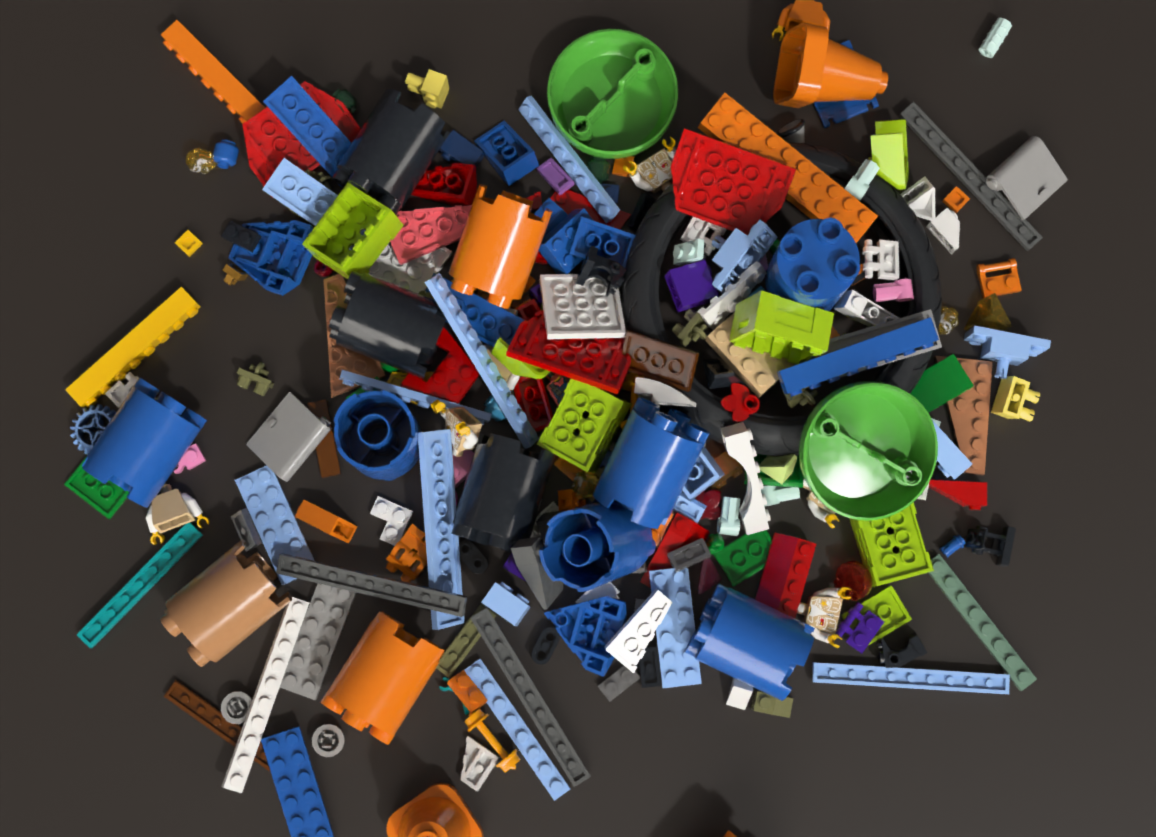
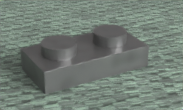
[231,508,262,552]
[667,538,711,573]
[598,665,640,702]

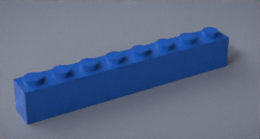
[777,317,939,397]

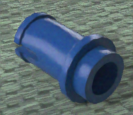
[940,534,966,558]

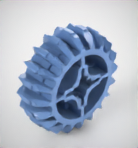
[70,404,116,454]

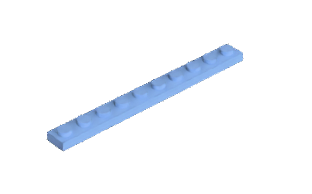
[425,273,539,449]
[812,662,1010,694]

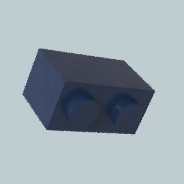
[440,130,484,167]

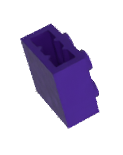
[664,260,719,312]

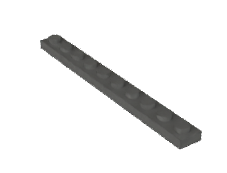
[899,102,1043,251]
[276,553,468,617]
[471,608,591,787]

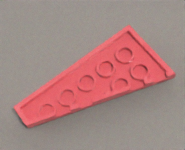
[390,205,472,265]

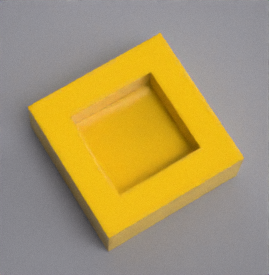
[175,230,203,257]

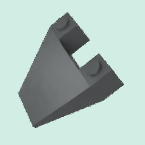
[511,511,564,610]

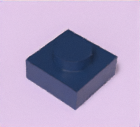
[601,184,619,205]

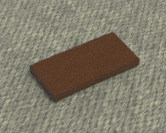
[622,330,699,392]

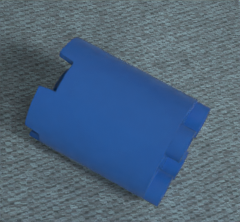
[765,218,860,311]
[82,378,207,508]
[334,390,422,481]
[593,397,710,529]
[539,500,656,592]
[685,583,815,701]

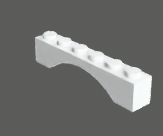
[720,422,771,535]

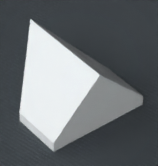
[900,176,935,222]

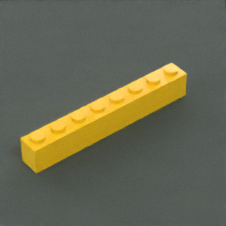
[65,287,201,408]

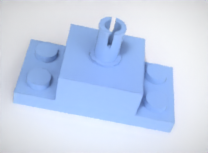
[712,220,777,294]
[964,326,1051,379]

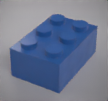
[539,208,593,274]

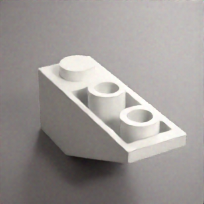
[834,290,899,327]

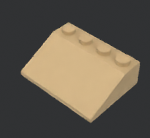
[705,314,796,398]

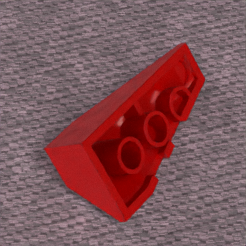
[411,163,477,206]
[640,513,710,588]

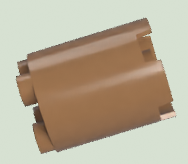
[160,539,292,667]

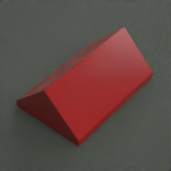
[514,377,553,433]

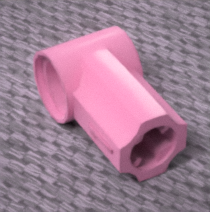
[873,279,914,302]

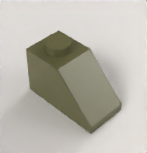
[751,690,793,718]

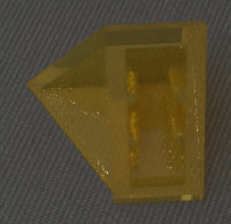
[963,293,1012,331]

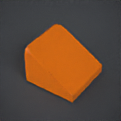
[612,156,634,178]

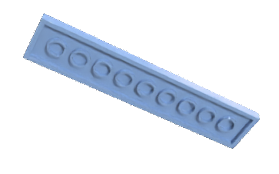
[418,429,465,630]

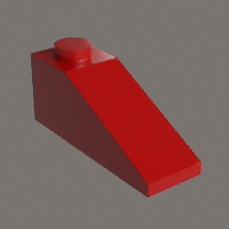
[928,480,987,510]

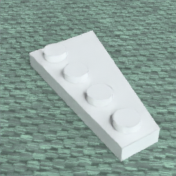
[698,261,767,331]
[604,588,672,673]

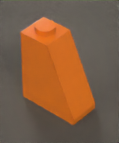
[295,500,358,544]

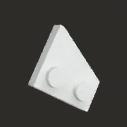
[461,736,500,791]

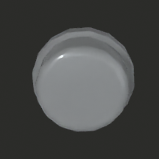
[221,691,252,724]
[312,724,345,757]

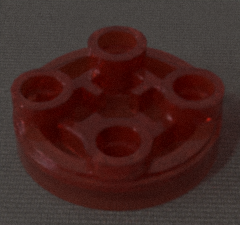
[834,561,872,601]

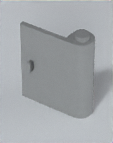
[986,136,1068,220]
[246,392,332,482]

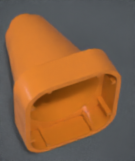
[773,23,888,108]
[387,783,484,837]

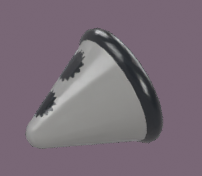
[777,119,805,143]

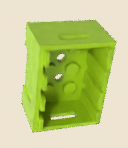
[302,183,404,279]
[729,290,834,365]
[537,379,632,472]
[849,502,934,588]

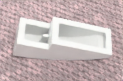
[634,377,696,407]

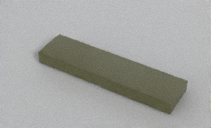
[436,604,497,678]

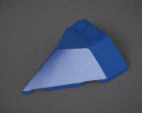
[544,596,627,677]

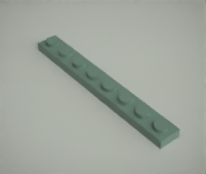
[928,554,1037,691]

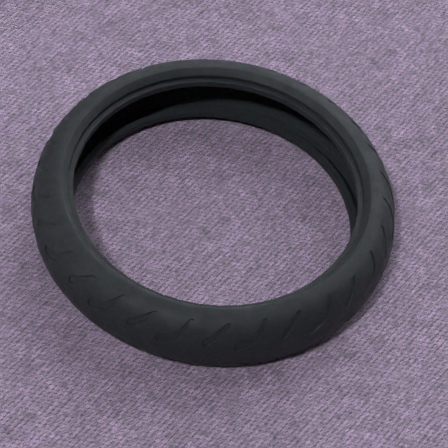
[622,141,942,456]

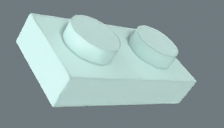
[673,239,704,266]

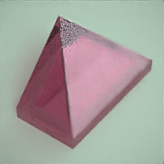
[696,558,722,595]

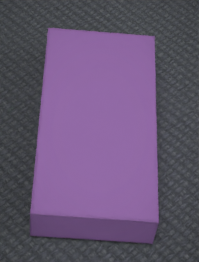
[537,158,575,195]

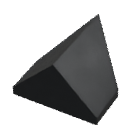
[703,358,746,389]

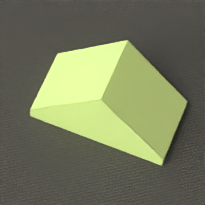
[759,454,797,484]

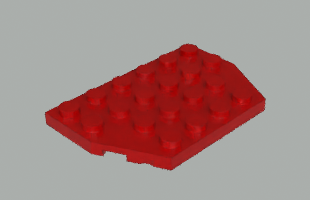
[242,81,361,198]
[671,128,797,236]
[506,310,631,394]

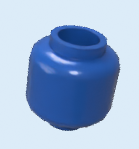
[212,139,239,169]

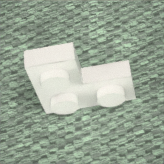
[370,496,413,546]

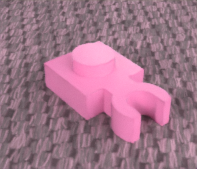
[173,443,207,474]

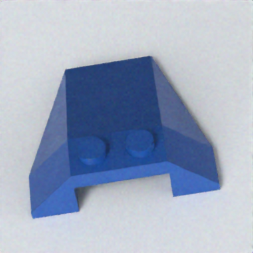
[228,220,313,296]

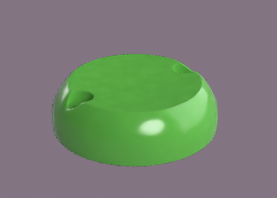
[547,29,678,159]
[799,381,938,521]

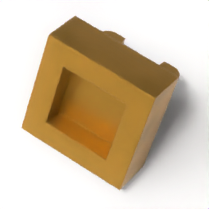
[223,263,248,285]

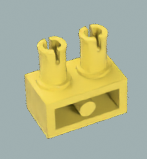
[405,69,449,109]
[991,376,1040,422]

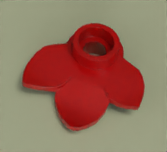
[720,383,760,422]

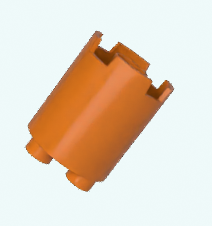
[448,184,553,309]
[321,611,445,745]

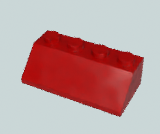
[755,533,816,618]

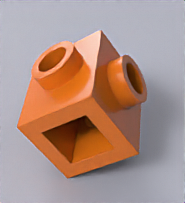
[558,489,586,511]

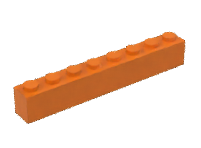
[161,20,265,124]

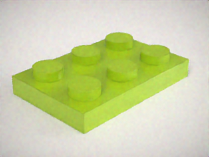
[841,586,912,645]

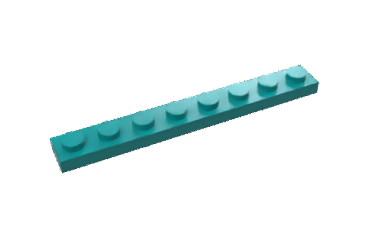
[77,522,203,648]

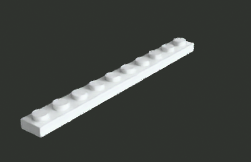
[221,597,309,793]

